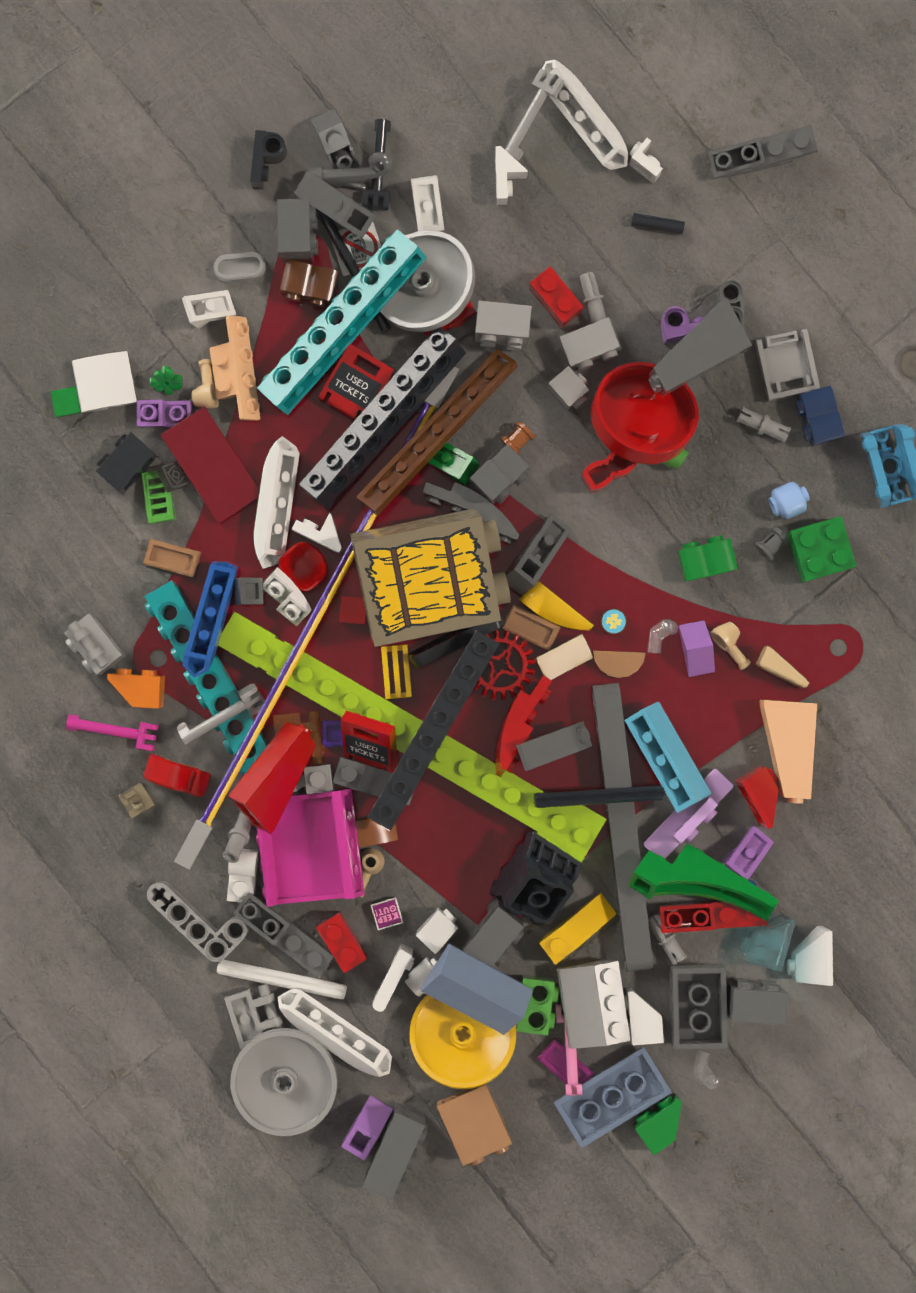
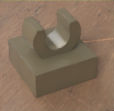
[119,782,156,818]

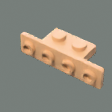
[210,315,260,421]

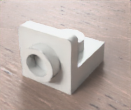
[629,138,663,184]

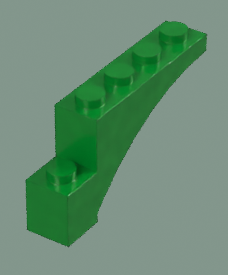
[628,843,779,921]

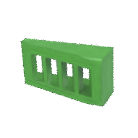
[142,469,176,525]

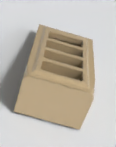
[755,646,809,688]

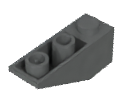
[294,170,376,238]

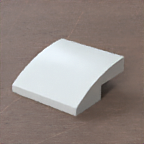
[72,351,137,413]

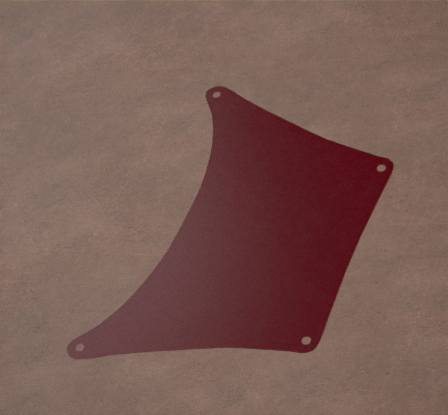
[133,235,863,925]

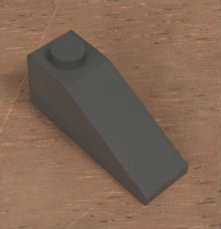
[505,513,572,596]
[517,721,592,771]
[333,757,414,805]

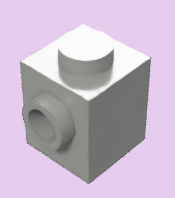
[547,366,589,410]

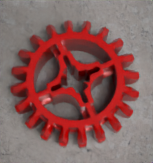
[473,630,536,701]

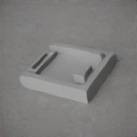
[755,329,820,402]

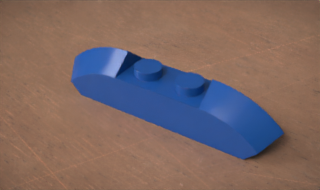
[182,562,238,678]

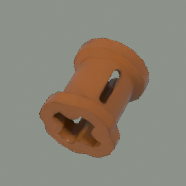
[501,421,535,454]

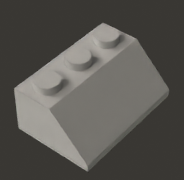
[557,959,630,1049]

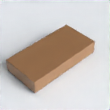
[143,539,201,578]
[502,604,561,651]

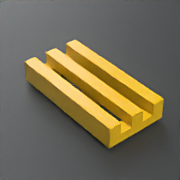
[381,645,412,699]

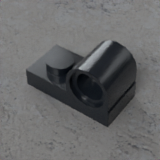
[250,130,287,190]

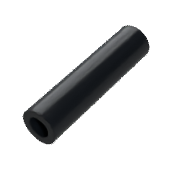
[631,213,685,234]

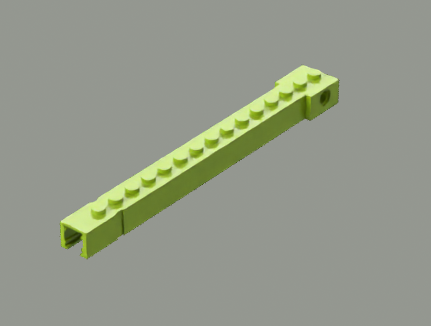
[218,612,606,863]

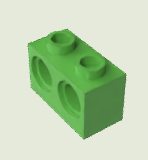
[516,975,559,1035]

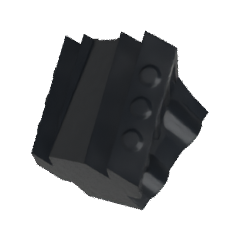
[489,832,582,925]

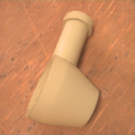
[192,359,219,409]
[710,622,751,670]
[360,848,385,898]

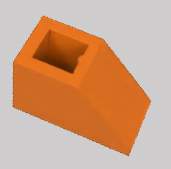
[107,668,165,708]

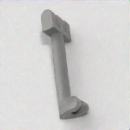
[505,69,564,160]
[177,684,265,745]

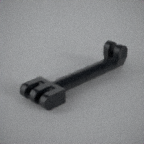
[362,119,391,211]

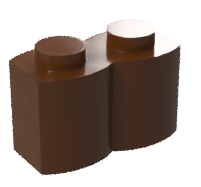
[280,260,339,308]

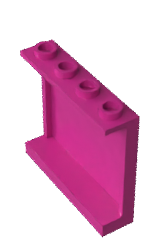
[256,789,365,907]

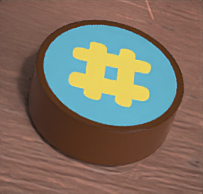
[600,608,627,635]

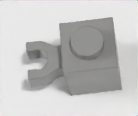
[293,764,335,794]

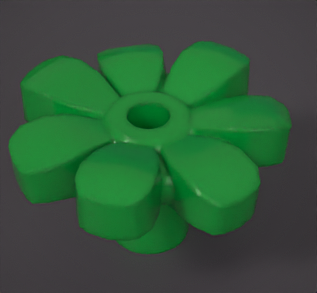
[149,366,183,395]

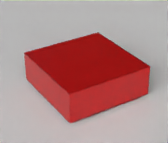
[339,596,366,625]

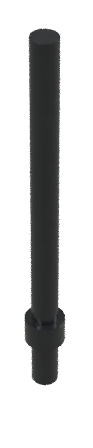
[316,209,391,333]

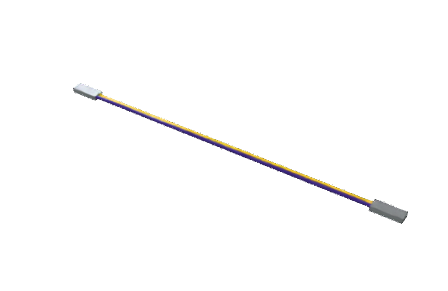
[174,367,459,870]

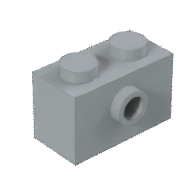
[560,317,622,371]

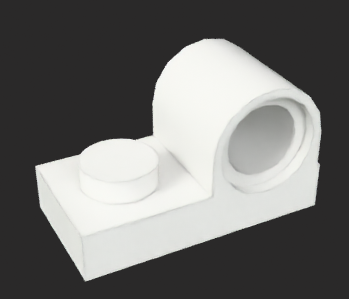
[411,175,444,231]
[227,849,260,902]

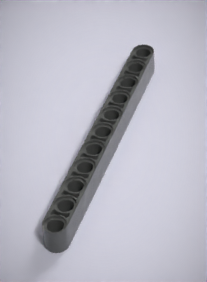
[592,682,653,972]

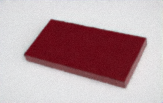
[161,406,260,523]

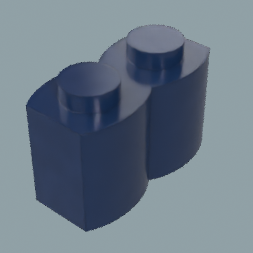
[795,385,845,447]

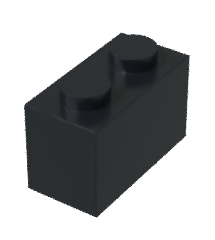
[96,432,158,495]

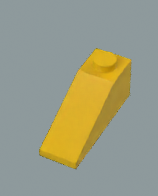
[538,892,617,965]

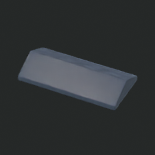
[419,944,533,1035]
[553,1046,672,1149]

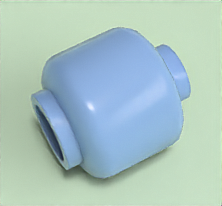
[768,481,810,520]

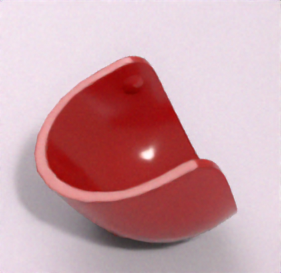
[278,542,327,591]

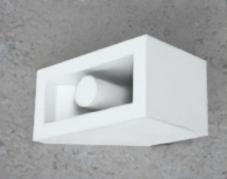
[416,908,458,954]

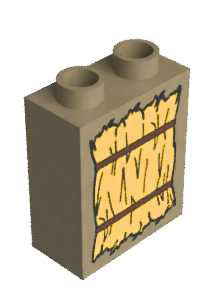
[350,508,511,647]

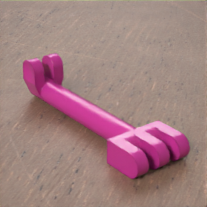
[66,714,159,751]

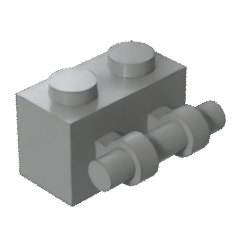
[64,613,126,675]

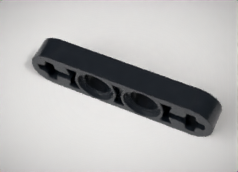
[408,610,506,668]

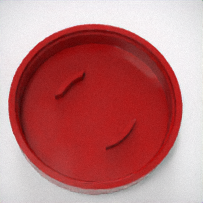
[591,362,699,464]

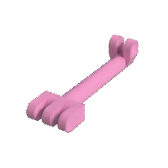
[555,1004,582,1096]

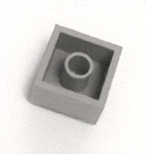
[475,301,532,350]

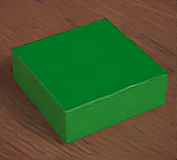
[50,386,82,418]

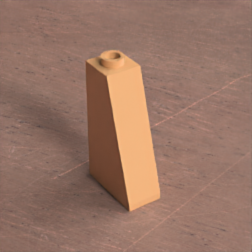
[760,700,817,803]

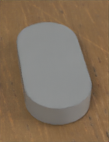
[213,252,266,282]

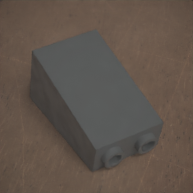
[648,298,752,397]

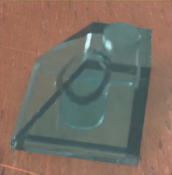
[740,914,796,972]

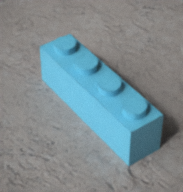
[625,701,712,813]

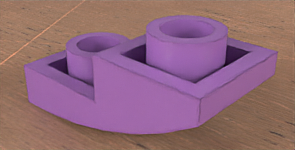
[137,400,193,428]

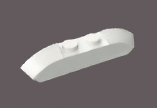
[542,60,628,170]
[254,436,300,569]
[278,988,392,1077]

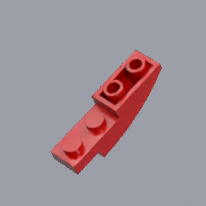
[495,675,552,777]
[660,900,768,933]

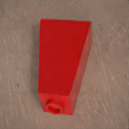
[228,722,316,834]

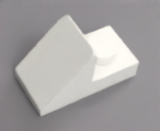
[495,146,528,205]
[182,290,236,328]
[292,513,343,555]

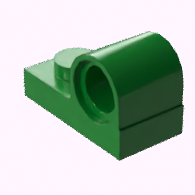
[428,443,480,487]

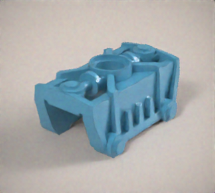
[860,423,916,508]

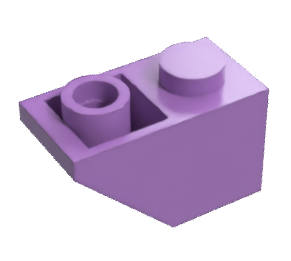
[341,1095,393,1160]

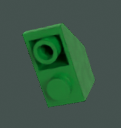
[633,1094,682,1156]

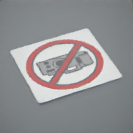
[331,222,381,276]

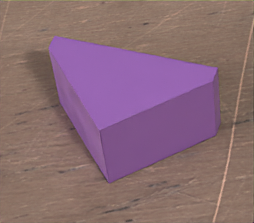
[678,621,715,677]

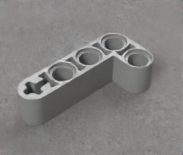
[147,881,249,962]

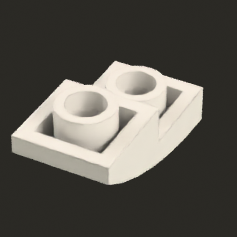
[263,567,312,626]

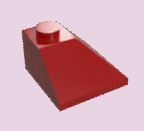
[734,765,779,829]

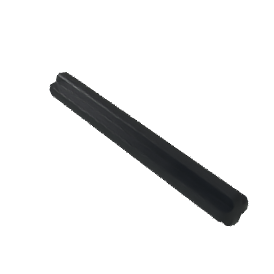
[534,785,665,808]

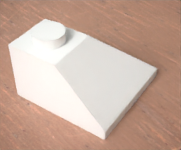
[787,926,833,986]

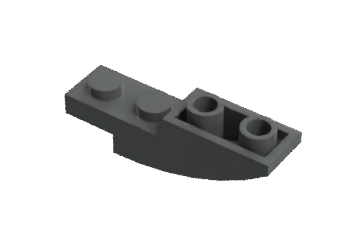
[708,125,818,179]
[423,482,519,544]
[233,892,334,978]

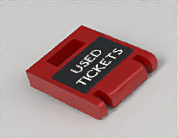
[318,344,395,420]
[341,710,398,773]

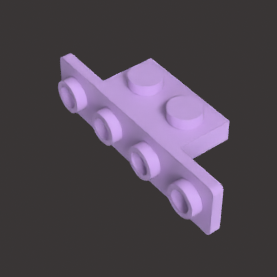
[643,769,733,859]

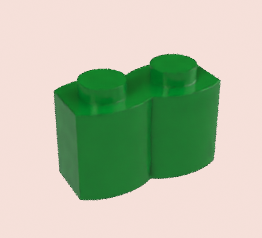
[677,535,738,582]

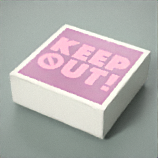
[371,897,403,930]

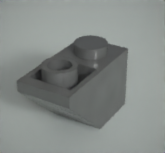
[310,109,359,169]

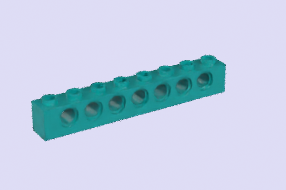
[257,229,427,415]
[144,580,268,777]

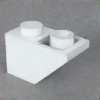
[624,988,664,1045]

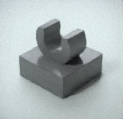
[234,578,263,605]

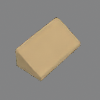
[535,634,594,680]

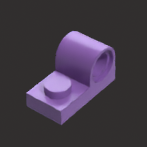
[661,306,705,344]
[721,826,774,879]

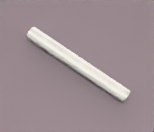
[217,959,347,999]

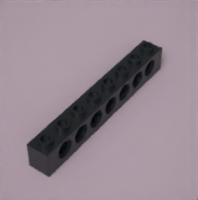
[299,327,466,511]
[367,630,500,831]

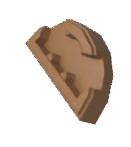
[593,651,646,678]

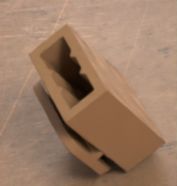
[437,1084,512,1166]

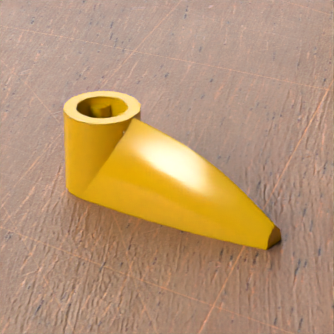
[519,581,594,630]

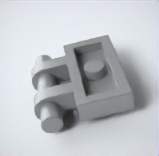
[224,984,283,1049]

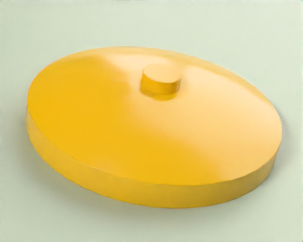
[410,995,516,1089]

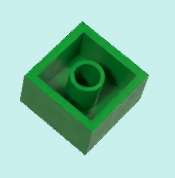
[786,516,857,584]

